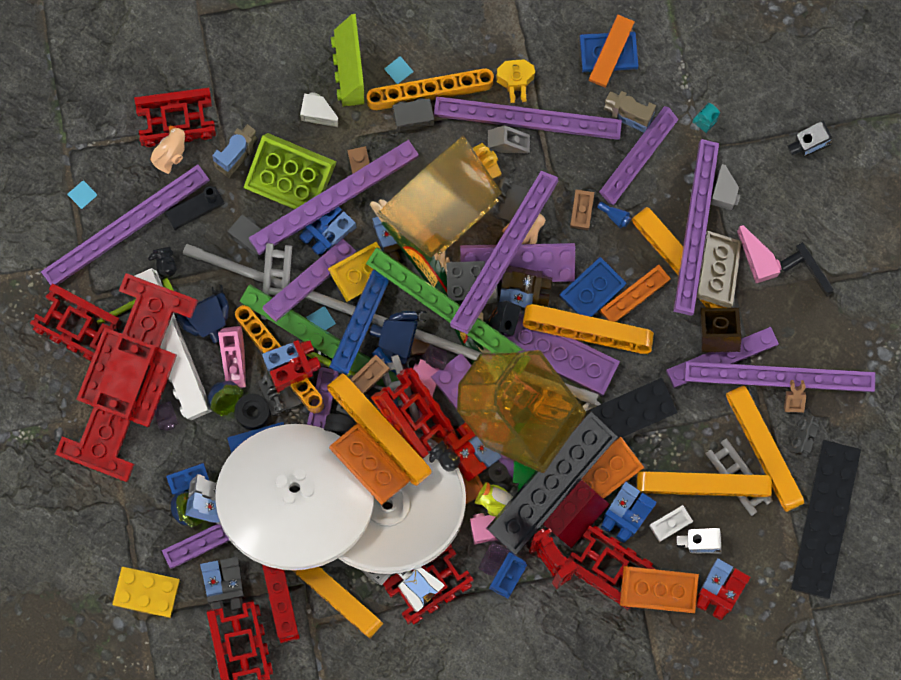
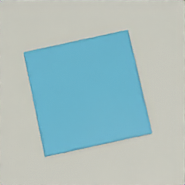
[384,56,414,84]
[67,180,97,209]
[306,306,336,330]

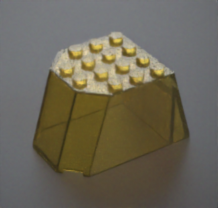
[376,136,502,257]
[457,350,586,473]

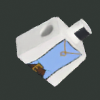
[677,528,721,553]
[398,567,445,612]

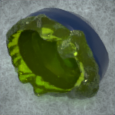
[207,381,244,416]
[171,491,203,527]

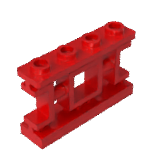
[134,88,216,147]
[30,283,122,361]
[371,368,454,458]
[567,526,655,610]
[529,528,578,589]
[382,544,474,625]
[262,564,300,644]
[207,600,273,680]

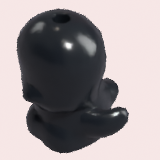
[148,247,177,278]
[428,440,460,472]

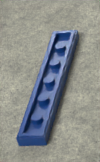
[329,269,389,376]

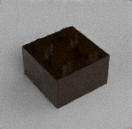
[700,308,741,352]

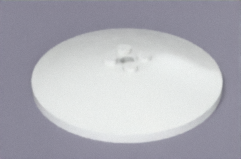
[216,424,374,570]
[338,431,466,574]

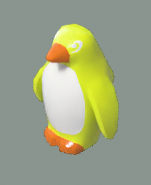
[475,482,513,517]

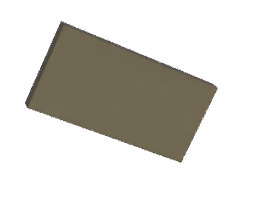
[696,231,742,308]

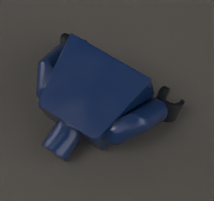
[174,284,229,343]
[370,310,427,368]

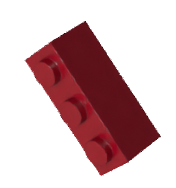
[543,479,610,548]

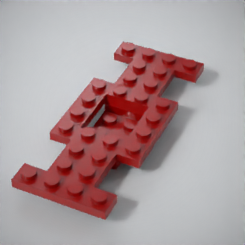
[55,273,198,482]

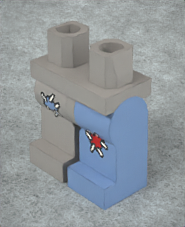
[185,474,221,525]

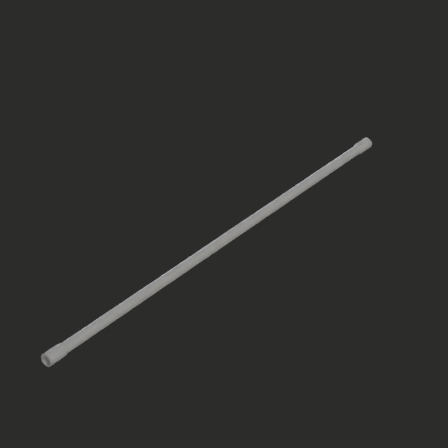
[183,244,599,405]

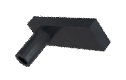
[165,186,225,230]
[780,242,834,297]

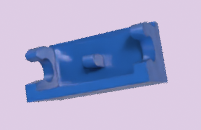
[166,463,210,494]
[489,552,527,599]

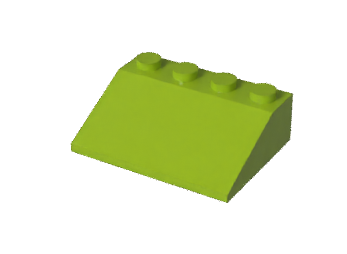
[331,14,364,107]
[243,133,337,209]

